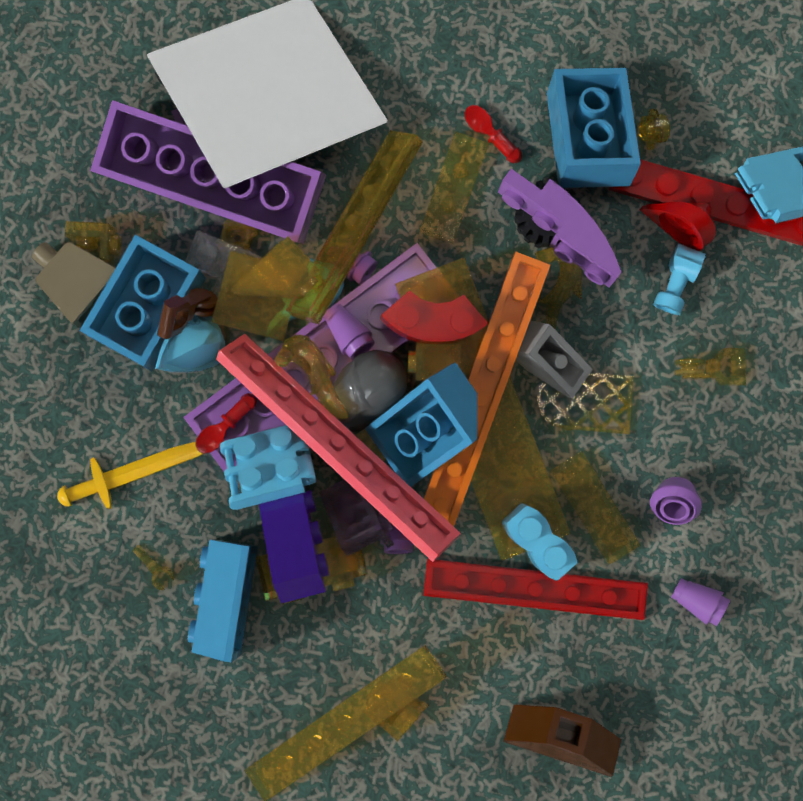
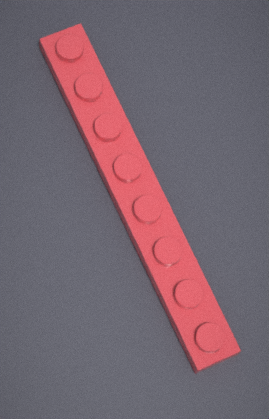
[216,334,461,562]

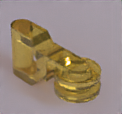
[674,348,746,386]

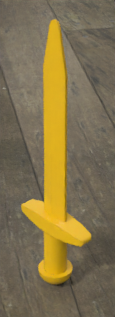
[57,442,202,509]

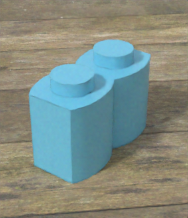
[502,503,577,581]

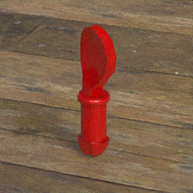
[464,105,522,163]
[195,393,257,454]

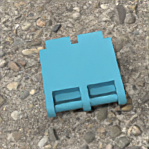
[735,146,803,223]
[220,425,316,510]

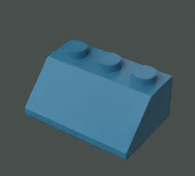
[365,362,477,487]
[188,540,258,662]

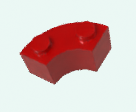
[380,290,489,344]

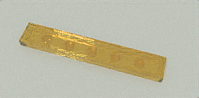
[286,130,423,325]
[244,645,447,801]

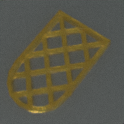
[537,373,634,434]

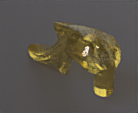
[535,247,582,330]
[275,335,348,419]

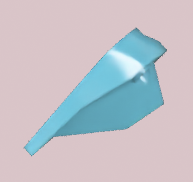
[155,315,225,372]

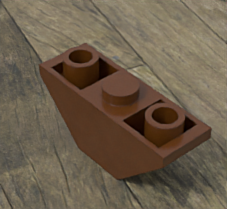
[503,705,622,777]

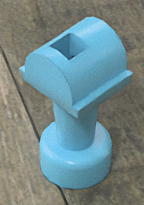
[653,243,706,315]

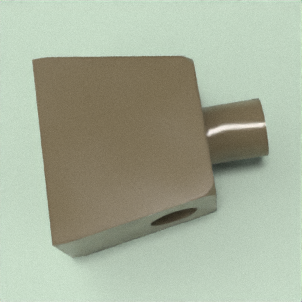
[32,242,115,329]

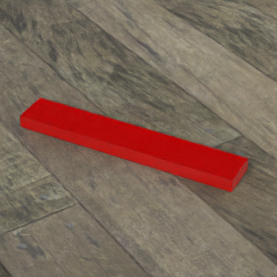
[423,559,648,620]

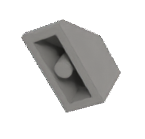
[516,320,593,398]

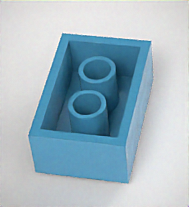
[547,68,641,188]
[79,235,206,372]

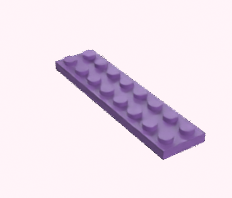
[183,243,459,471]

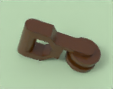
[157,288,218,339]

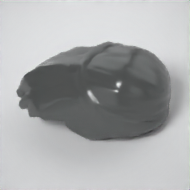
[320,350,408,432]

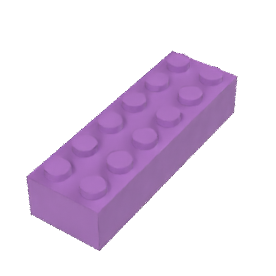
[90,100,327,244]

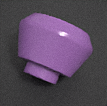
[650,477,702,525]

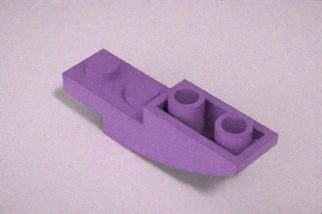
[498,169,621,288]

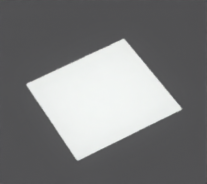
[147,0,388,188]

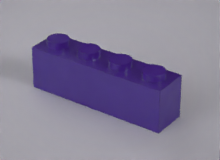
[259,486,330,603]

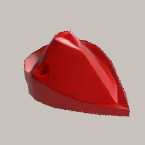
[639,201,716,251]

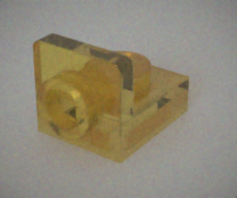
[65,221,122,266]
[408,343,461,381]

